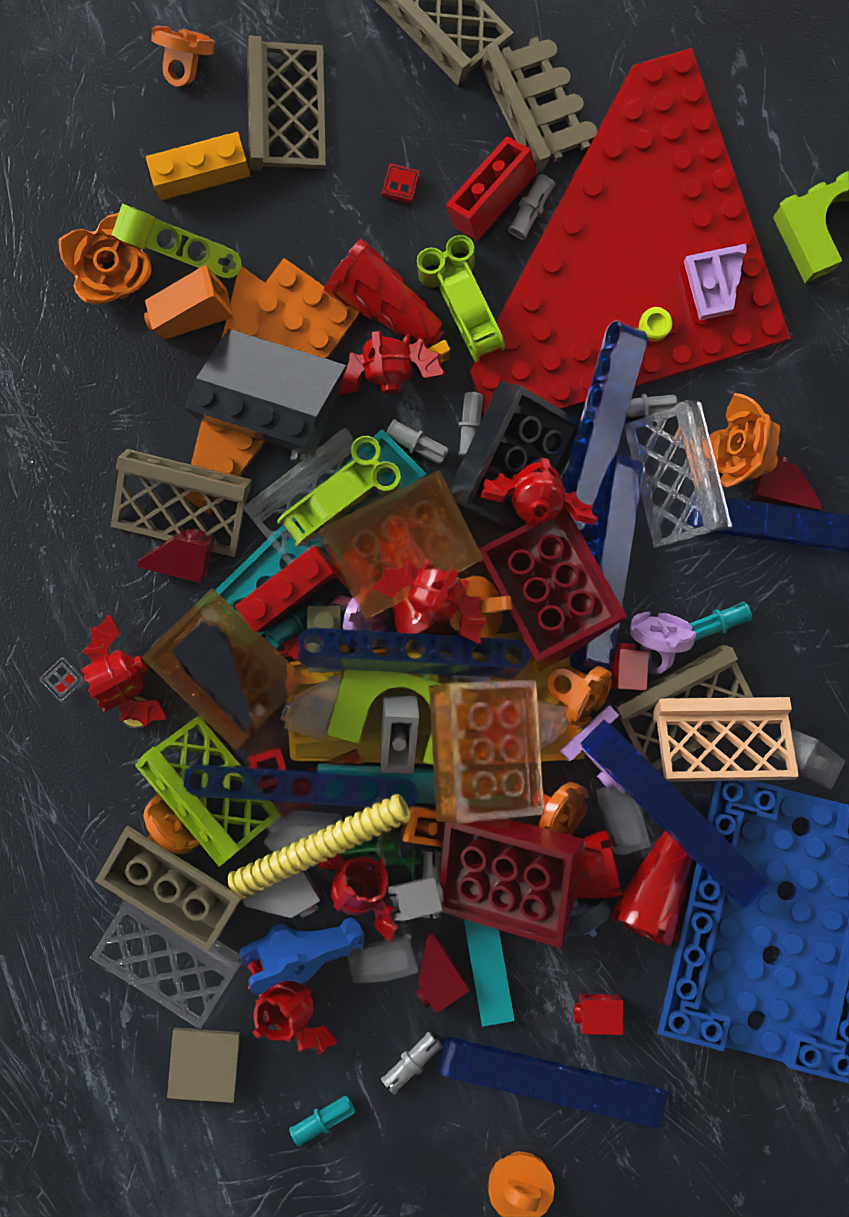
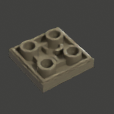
[167,1028,241,1103]

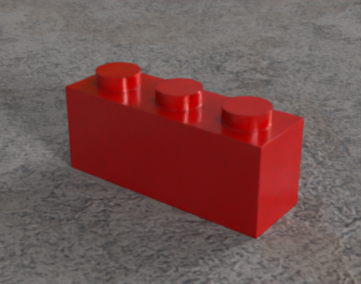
[446,136,537,241]
[235,546,340,633]

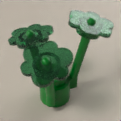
[341,803,421,880]

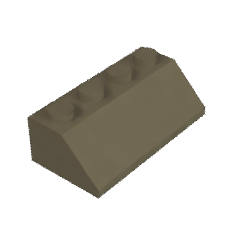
[95,826,242,952]

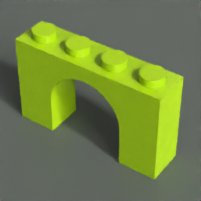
[773,171,849,283]
[327,654,477,771]

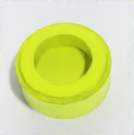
[639,307,672,342]

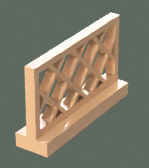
[653,697,798,782]

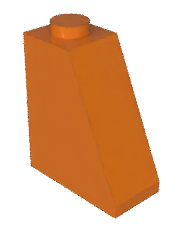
[144,265,234,340]

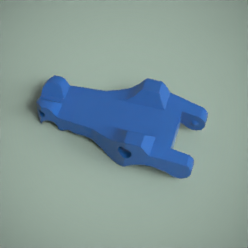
[239,917,364,994]

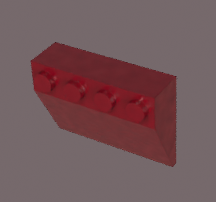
[477,507,627,671]
[439,806,586,948]

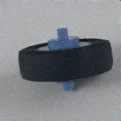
[565,898,613,941]

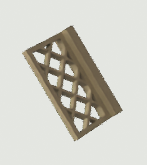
[375,0,514,86]
[247,35,326,171]
[111,449,252,557]
[610,645,754,775]

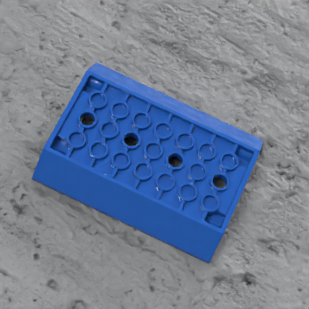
[657,780,849,1083]

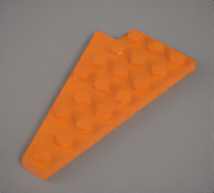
[184,258,361,516]

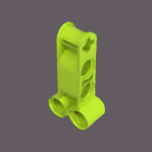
[112,203,242,278]
[417,235,506,362]
[277,436,402,548]

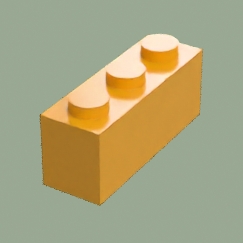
[145,131,251,201]

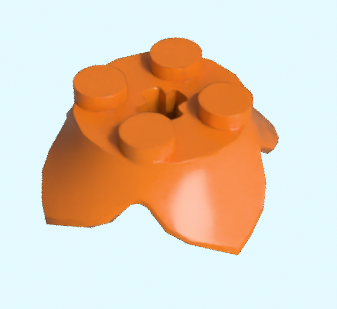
[58,213,152,304]
[696,393,780,488]

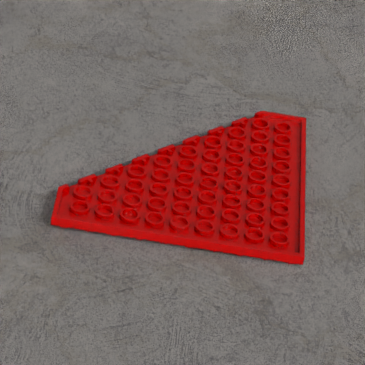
[470,48,791,416]

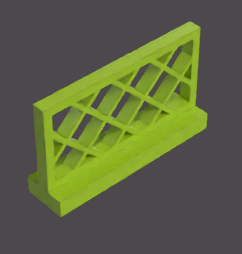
[135,715,282,867]

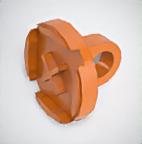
[151,26,215,86]
[450,576,513,642]
[548,666,612,729]
[524,782,589,836]
[144,794,200,854]
[488,1151,555,1217]

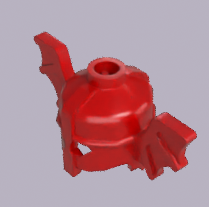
[337,331,446,396]
[481,457,598,526]
[372,559,487,643]
[81,615,166,726]
[318,852,399,942]
[248,959,337,1055]

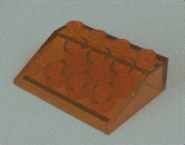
[317,470,483,619]
[141,588,306,753]
[429,680,544,823]

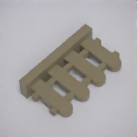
[480,37,597,173]

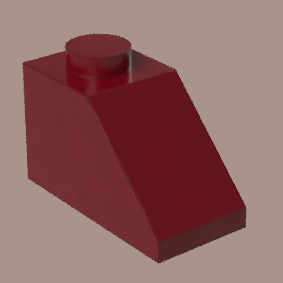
[749,455,822,515]
[137,529,215,583]
[416,930,470,1013]

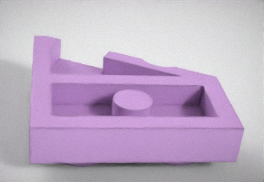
[684,244,747,320]

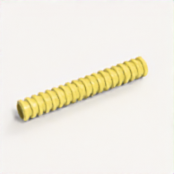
[228,794,410,900]

